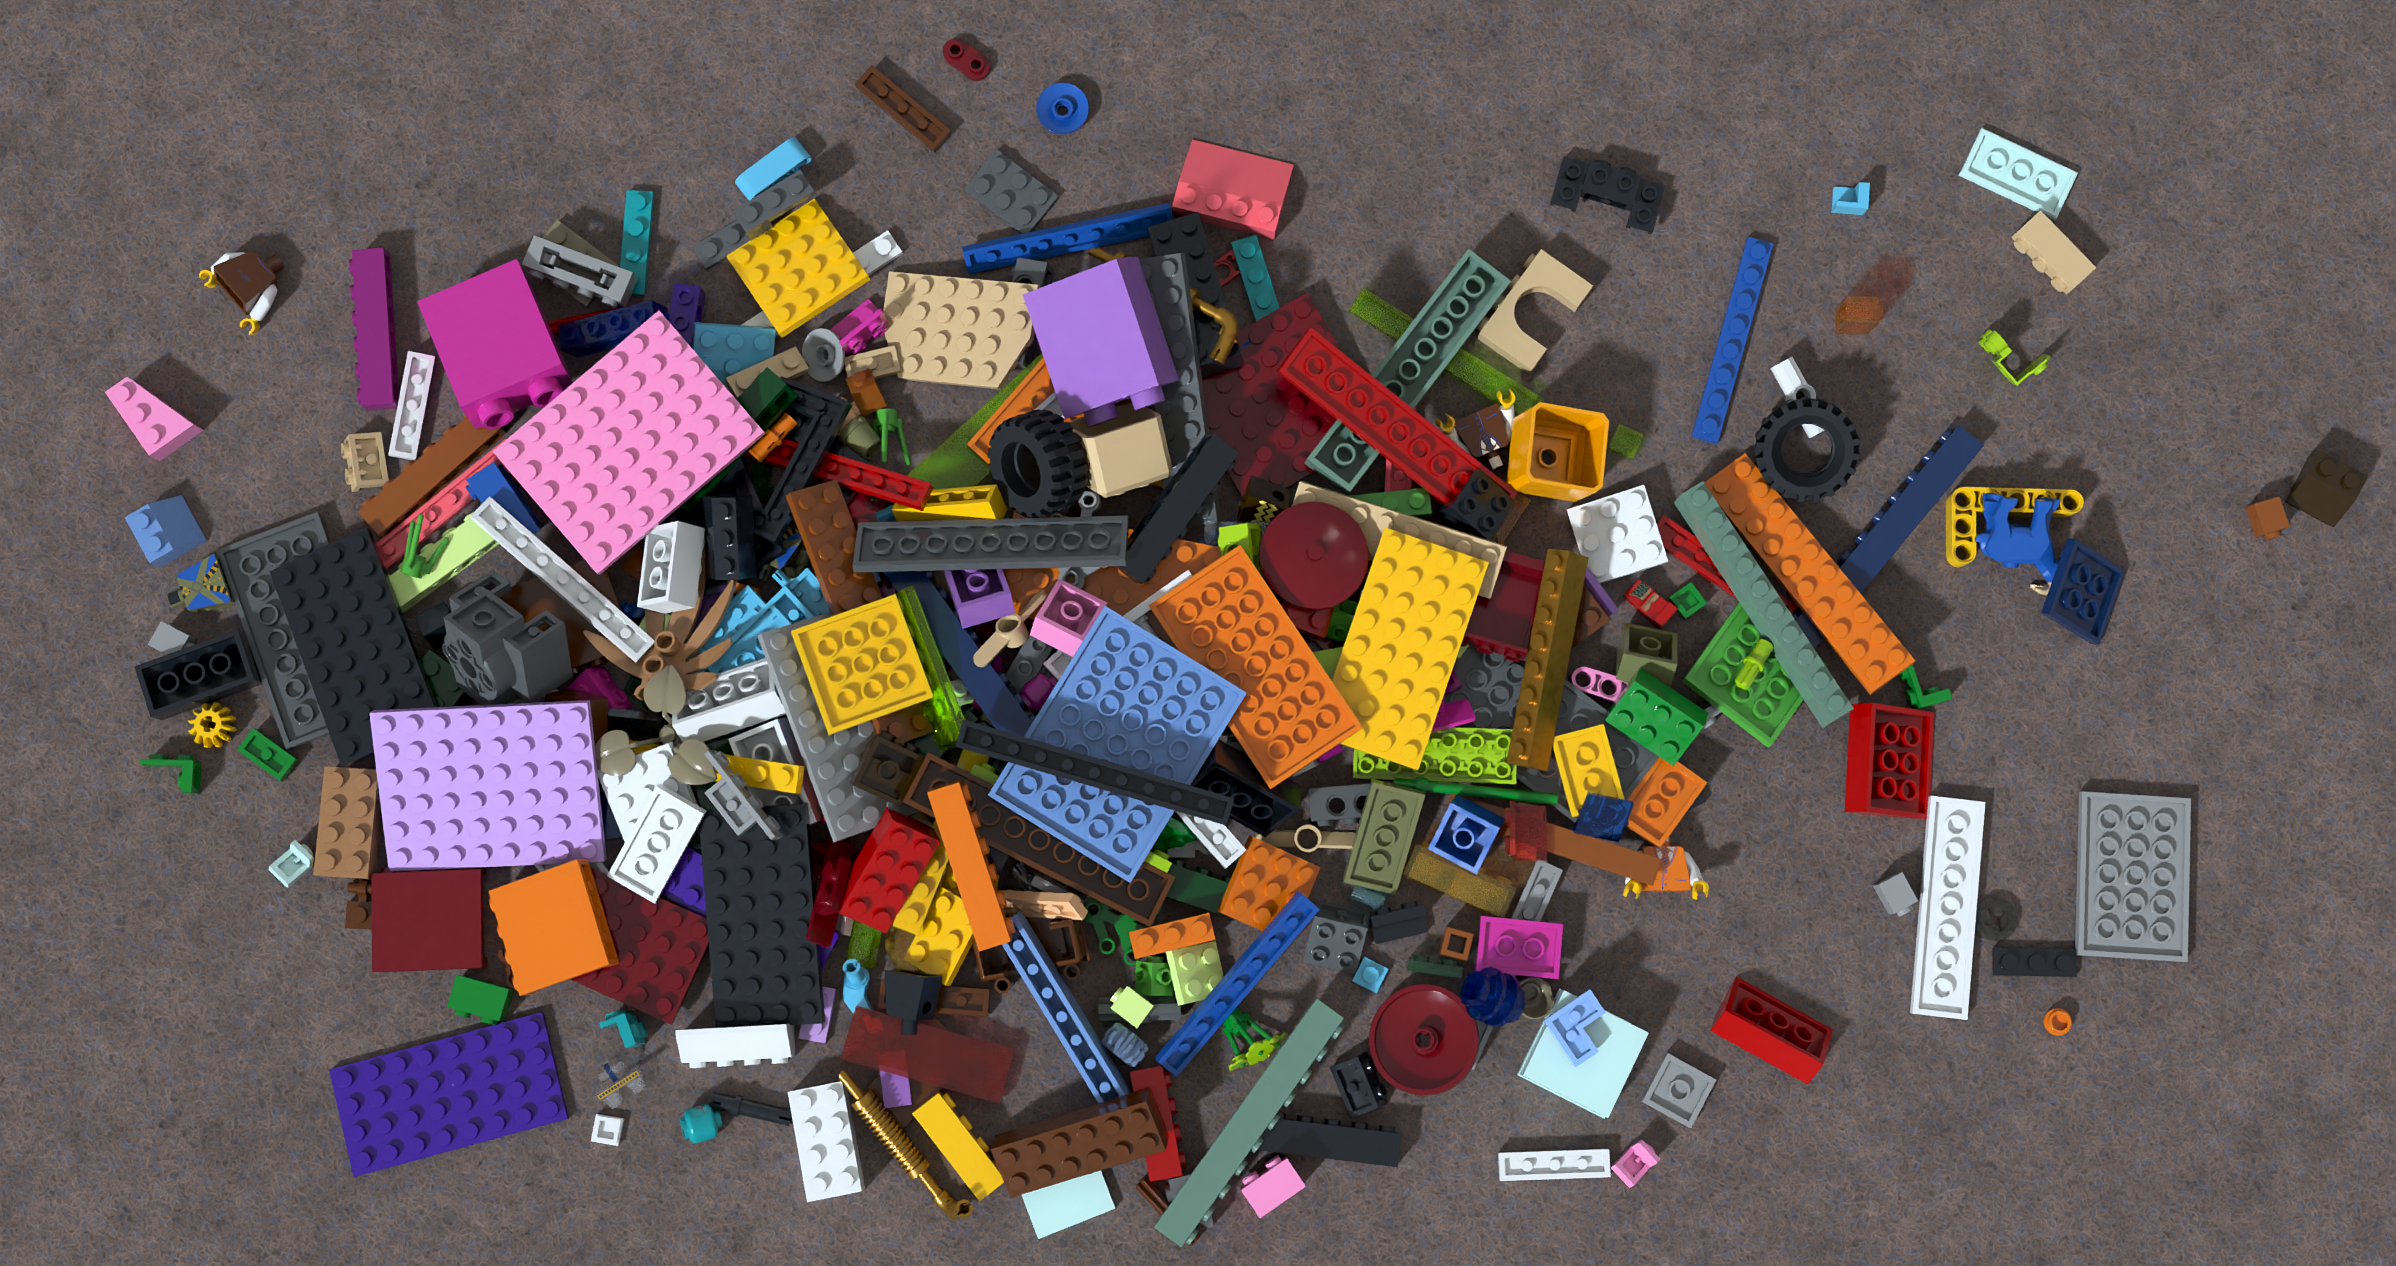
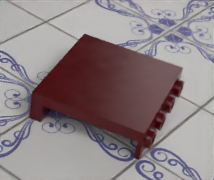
[1461,551,1545,662]
[372,867,488,973]

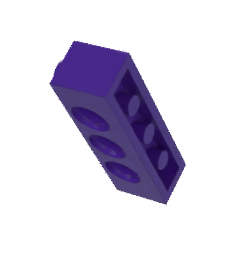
[668,283,706,348]

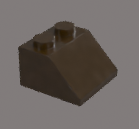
[2285,451,2368,527]

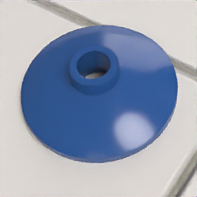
[1036,83,1089,134]

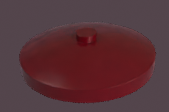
[1259,502,1369,611]
[1369,984,1480,1096]

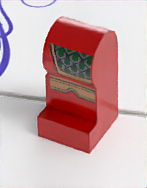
[1623,580,1678,629]

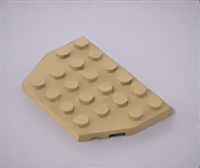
[883,271,1041,390]

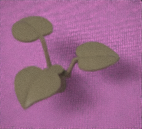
[595,665,717,785]

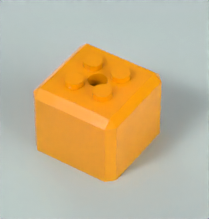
[1506,402,1609,502]

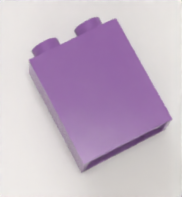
[1023,257,1179,427]

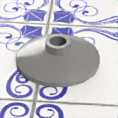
[802,328,845,382]

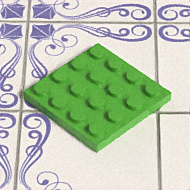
[1682,601,1828,747]

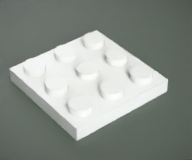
[1567,485,1669,584]
[597,741,698,842]

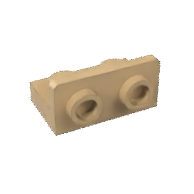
[341,432,389,492]

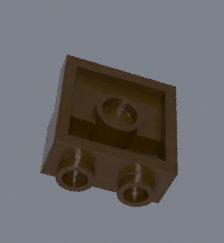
[850,730,925,807]

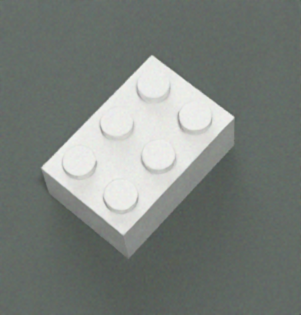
[637,521,705,614]

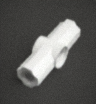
[1770,357,1824,438]

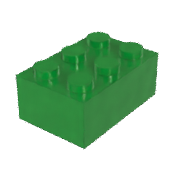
[1605,668,1708,766]

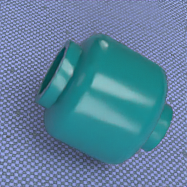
[680,1104,722,1144]

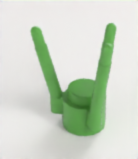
[869,409,911,466]
[400,514,449,579]

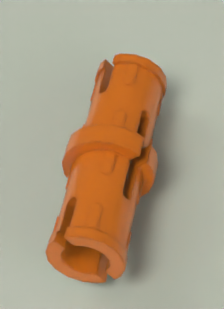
[748,412,798,463]

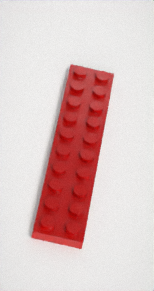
[1276,327,1518,504]

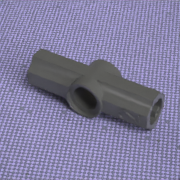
[1098,995,1181,1023]

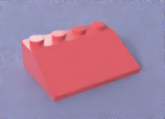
[1172,139,1294,240]

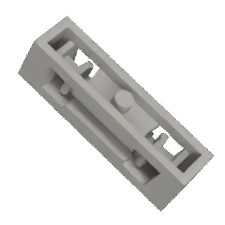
[522,235,638,308]

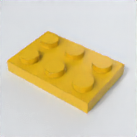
[1552,724,1625,818]
[904,886,975,986]

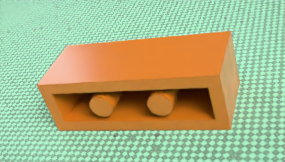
[1129,913,1216,959]

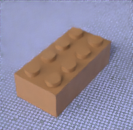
[313,766,382,880]

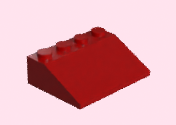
[1844,703,1934,820]

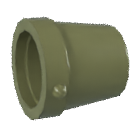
[839,416,882,460]

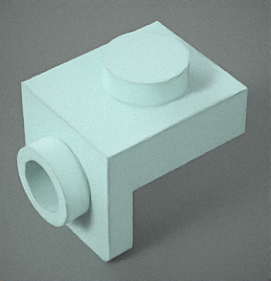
[269,840,314,888]

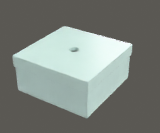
[1517,989,1649,1119]

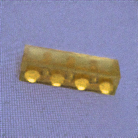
[1402,842,1517,918]

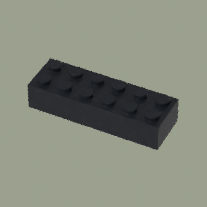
[1147,212,1245,378]

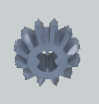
[1102,1023,1148,1067]

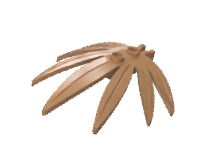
[583,546,736,700]

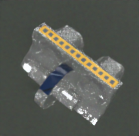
[595,1060,646,1109]

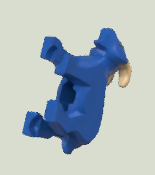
[1975,493,2063,595]

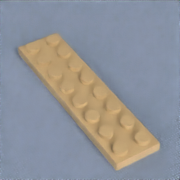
[1292,481,1507,599]

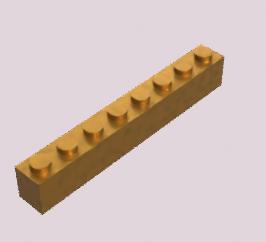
[1506,549,1589,771]

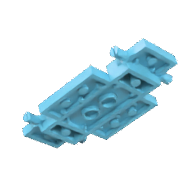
[693,568,830,736]

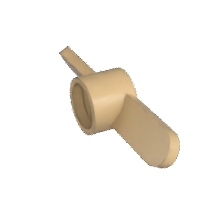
[973,590,1048,667]
[1256,825,1356,853]

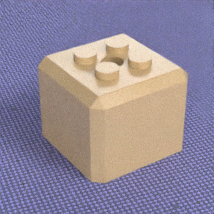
[1068,402,1173,498]

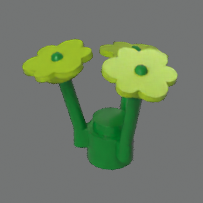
[1223,1007,1288,1071]

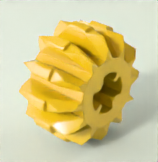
[188,702,237,748]

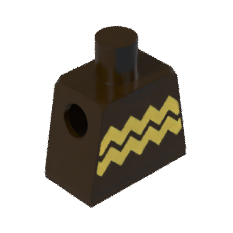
[1236,475,1291,532]

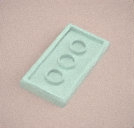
[1959,128,2078,220]

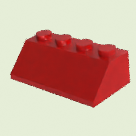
[1710,976,1833,1084]

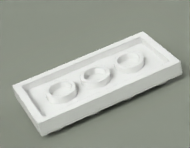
[607,783,707,904]

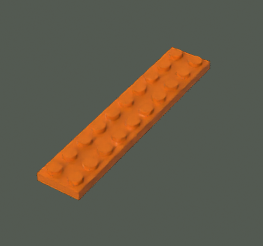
[1704,453,1915,695]

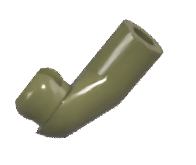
[783,549,810,580]

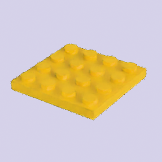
[726,198,870,338]
[791,594,933,735]

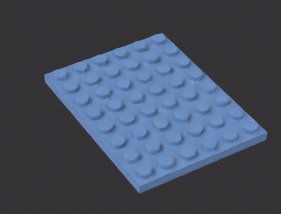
[988,606,1247,883]

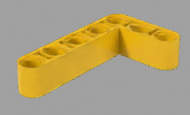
[1946,487,2084,567]

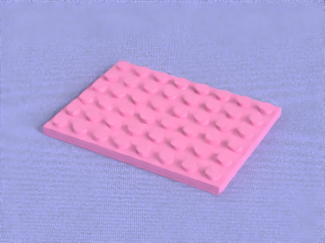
[493,311,766,575]

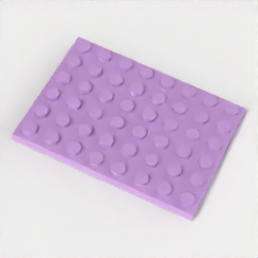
[369,700,607,871]

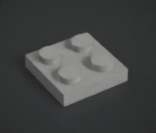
[1641,1053,1716,1128]

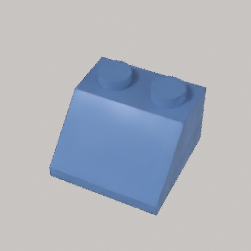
[125,495,207,567]

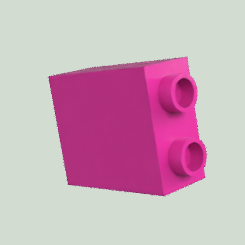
[417,259,574,429]

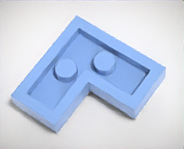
[1543,989,1606,1067]

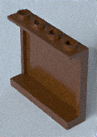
[500,560,623,675]

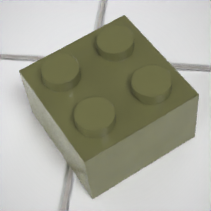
[1616,623,1678,687]

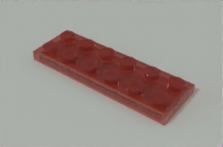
[841,1006,1015,1103]

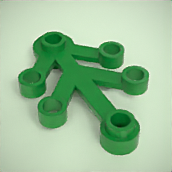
[1083,897,1166,966]

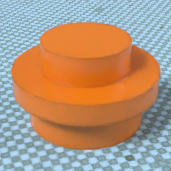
[2043,1008,2072,1036]

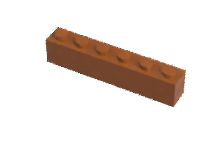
[358,414,506,537]

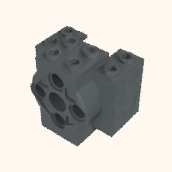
[442,570,573,705]

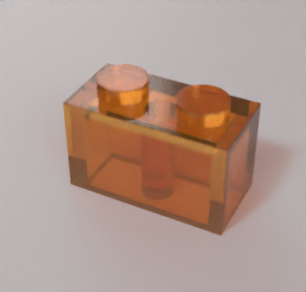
[1835,296,1883,335]

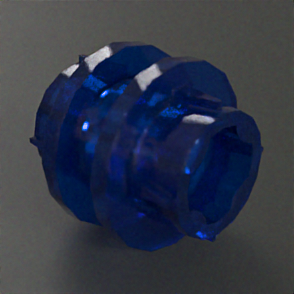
[1460,967,1526,1028]

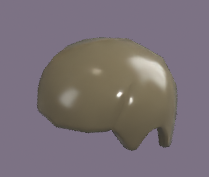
[1511,976,1555,1019]

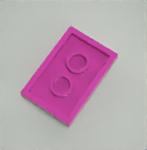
[1475,916,1563,979]

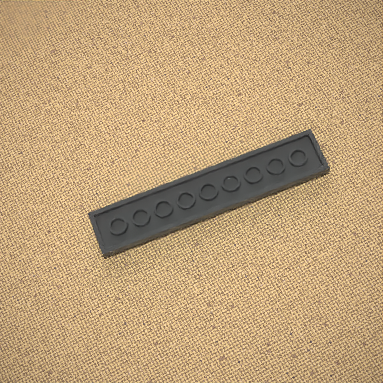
[1139,253,1222,526]
[853,516,1129,572]

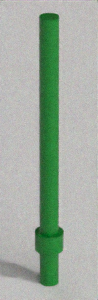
[1393,777,1558,805]

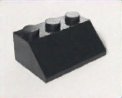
[702,495,756,580]

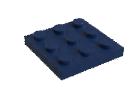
[2041,538,2125,645]

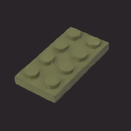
[1343,779,1425,895]

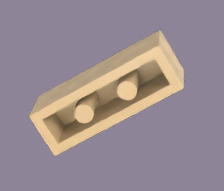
[2011,210,2096,295]

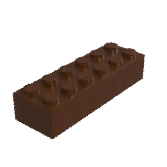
[991,1087,1169,1198]

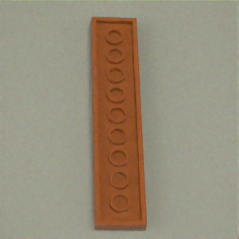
[786,479,934,744]

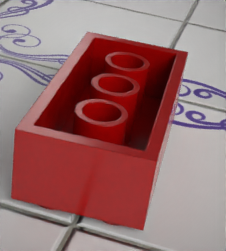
[838,807,941,933]

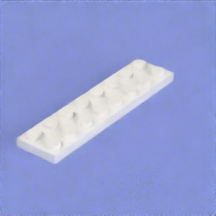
[1910,796,1985,1020]

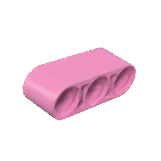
[1569,667,1628,704]

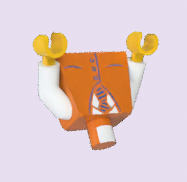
[1623,836,1709,900]

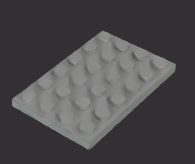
[2075,791,2191,962]

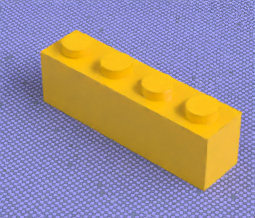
[892,484,1008,522]
[912,1091,1004,1201]

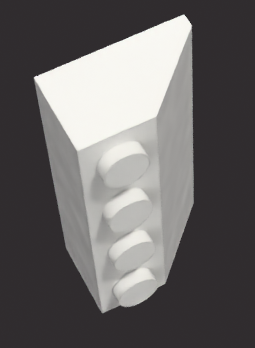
[672,658,786,742]
[675,1024,795,1068]

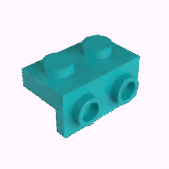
[599,1010,648,1048]

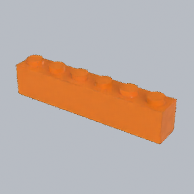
[927,779,1016,951]

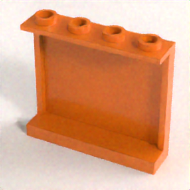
[489,859,620,996]

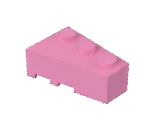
[105,377,204,461]

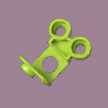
[1978,329,2050,386]

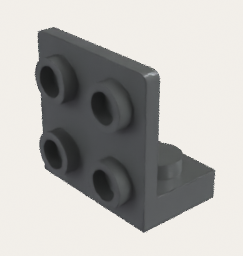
[1303,900,1370,974]

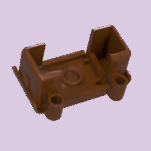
[973,917,1091,994]

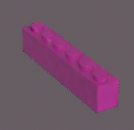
[349,247,399,411]

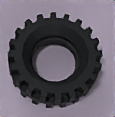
[1754,397,1861,502]

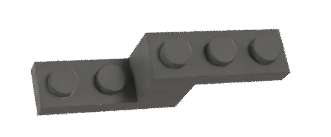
[692,169,815,270]

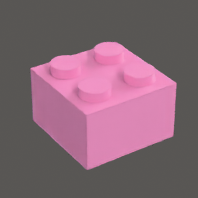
[1030,579,1107,657]
[1240,1155,1306,1218]

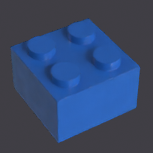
[1428,795,1506,875]

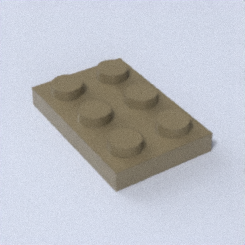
[542,220,620,308]

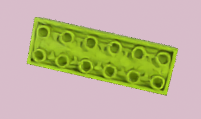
[1353,727,1517,784]

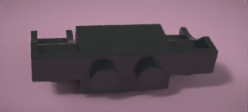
[1550,156,1665,235]

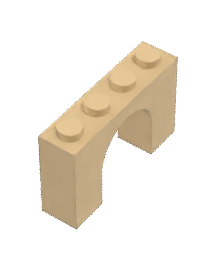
[1477,249,1593,375]

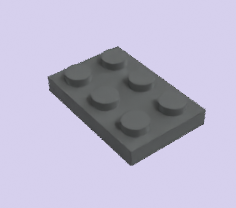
[964,149,1059,234]

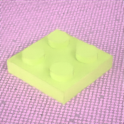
[1166,941,1224,1006]

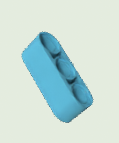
[735,137,812,201]

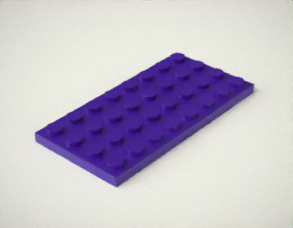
[329,1012,569,1177]

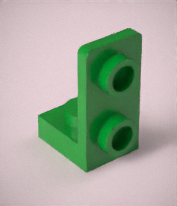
[1899,665,1952,710]
[140,754,202,794]

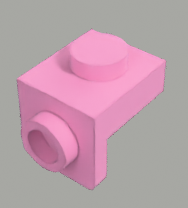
[1610,1140,1660,1188]

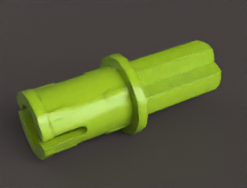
[1735,639,1774,690]

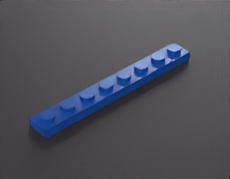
[962,203,1173,274]
[1691,237,1773,445]
[1155,891,1320,1077]

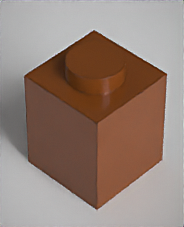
[846,368,887,417]
[2246,496,2290,540]
[1438,927,1474,961]

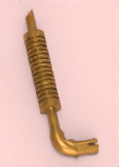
[1087,248,1239,364]
[839,1070,973,1220]

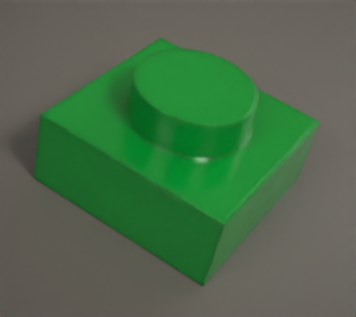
[1668,582,1707,620]

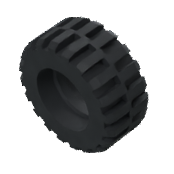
[988,409,1088,518]

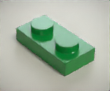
[237,728,299,782]

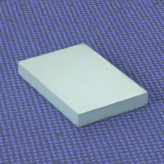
[1022,1170,1116,1239]

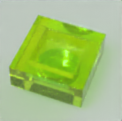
[1607,424,1644,460]

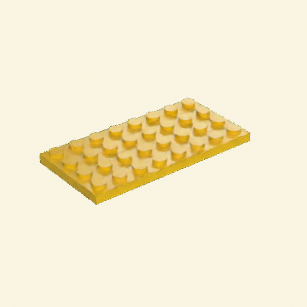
[1332,528,1489,771]

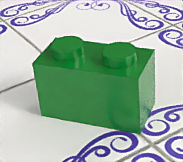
[447,975,515,1025]

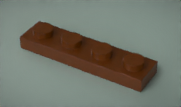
[855,65,952,153]
[878,981,990,1017]

